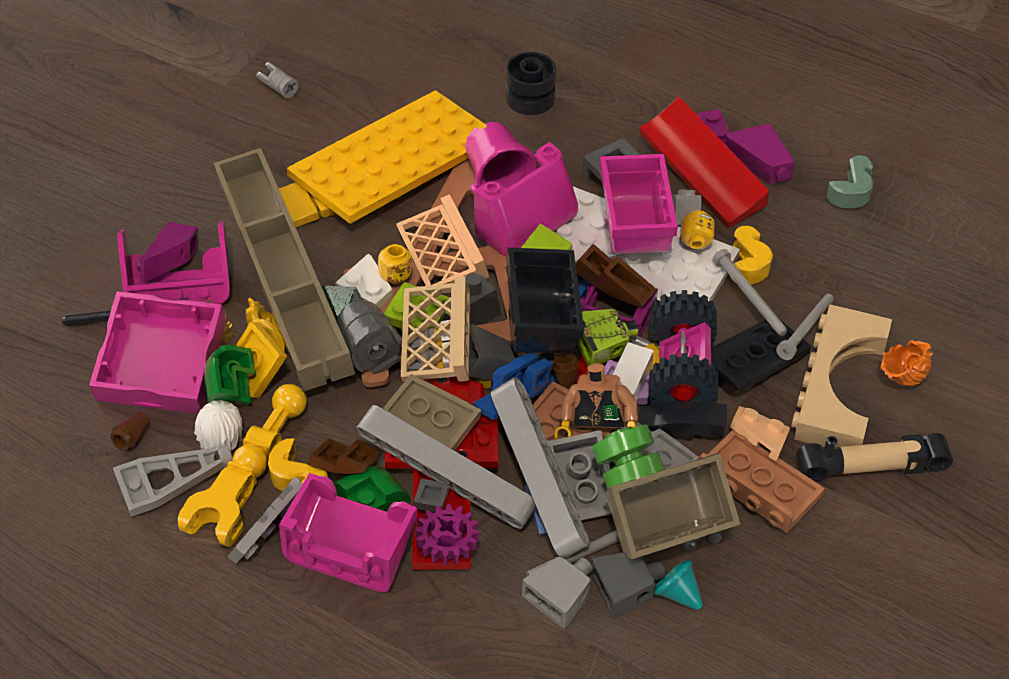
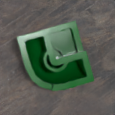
[204,345,255,407]
[333,466,411,512]

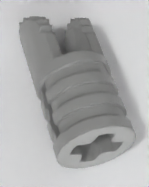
[256,61,298,98]

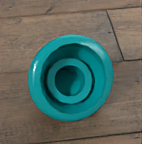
[654,560,703,610]

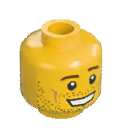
[681,210,715,249]

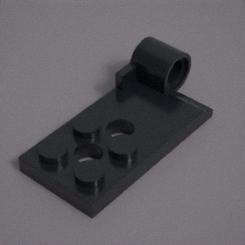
[711,319,812,390]

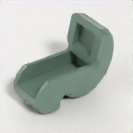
[826,155,874,209]

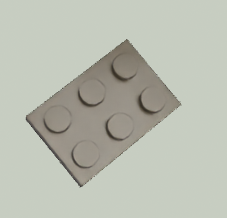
[383,374,481,451]

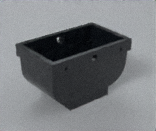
[506,247,584,354]

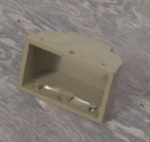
[606,454,740,559]

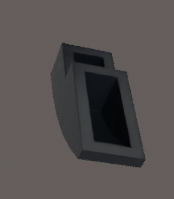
[638,401,727,441]

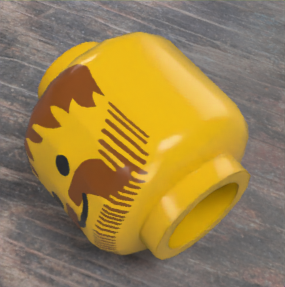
[378,244,412,284]

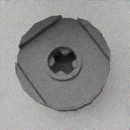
[337,300,402,373]

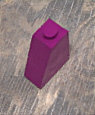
[724,123,794,184]

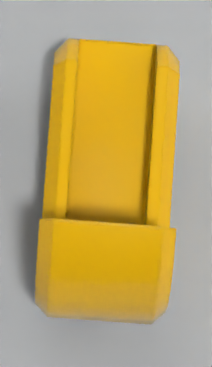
[731,226,773,285]
[268,438,328,492]

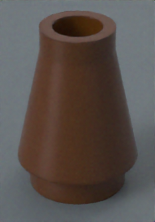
[552,353,579,389]
[110,412,150,450]

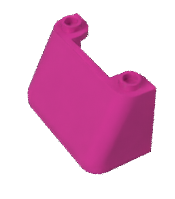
[474,142,578,256]
[279,473,417,592]

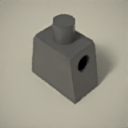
[446,273,501,325]
[469,324,517,381]
[591,553,665,619]

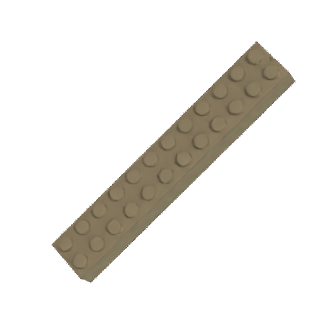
[213,148,355,392]

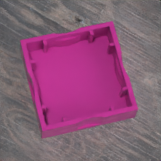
[89,291,226,414]

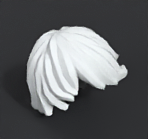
[194,400,243,452]

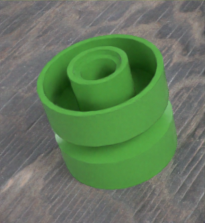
[592,425,665,487]

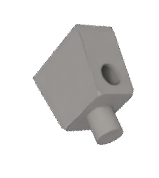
[522,557,593,629]

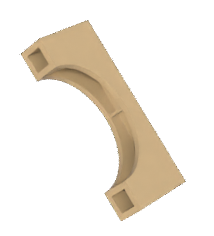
[791,305,892,447]

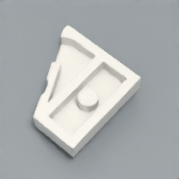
[336,254,393,308]

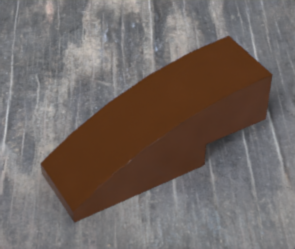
[576,244,657,308]

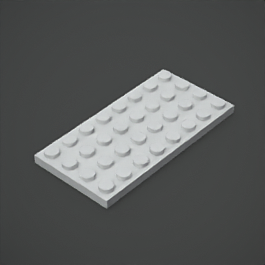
[553,187,740,302]

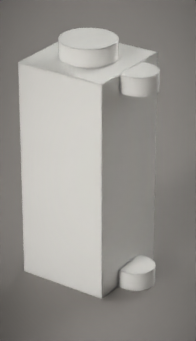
[613,342,654,399]

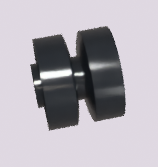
[506,52,556,115]

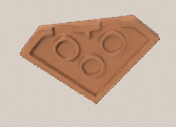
[507,382,618,442]

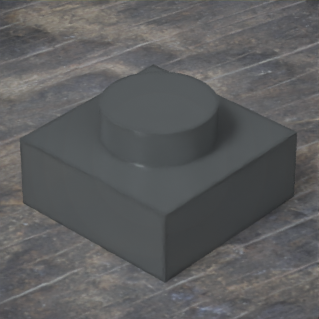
[414,479,449,512]

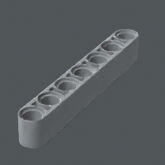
[491,377,590,559]
[356,405,536,529]

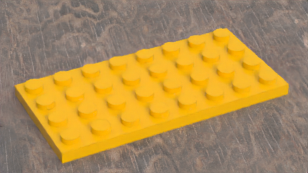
[287,90,487,224]

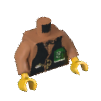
[554,363,638,439]

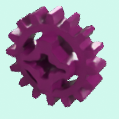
[415,504,479,565]

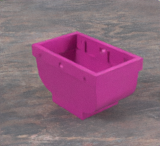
[600,154,678,254]

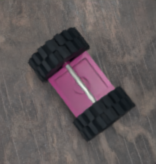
[649,290,718,405]

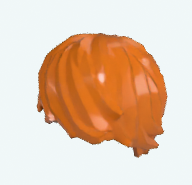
[881,340,933,386]

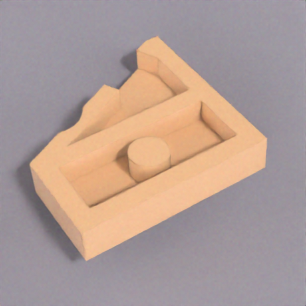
[730,406,790,461]

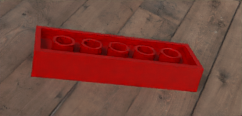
[639,97,769,228]

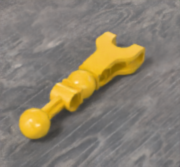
[178,384,307,547]

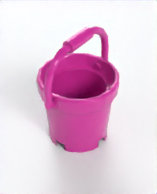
[465,122,542,194]

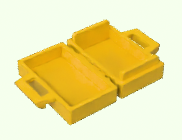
[279,182,337,228]

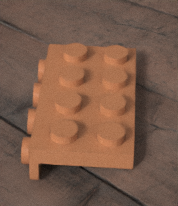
[698,430,825,533]

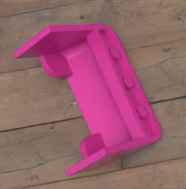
[117,221,230,304]

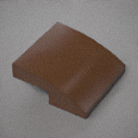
[307,438,383,474]

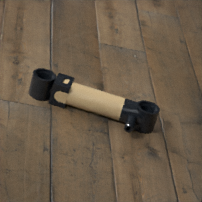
[796,433,953,482]

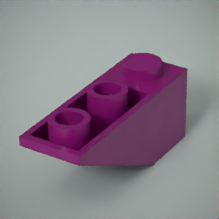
[137,222,198,283]

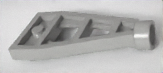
[113,445,232,517]

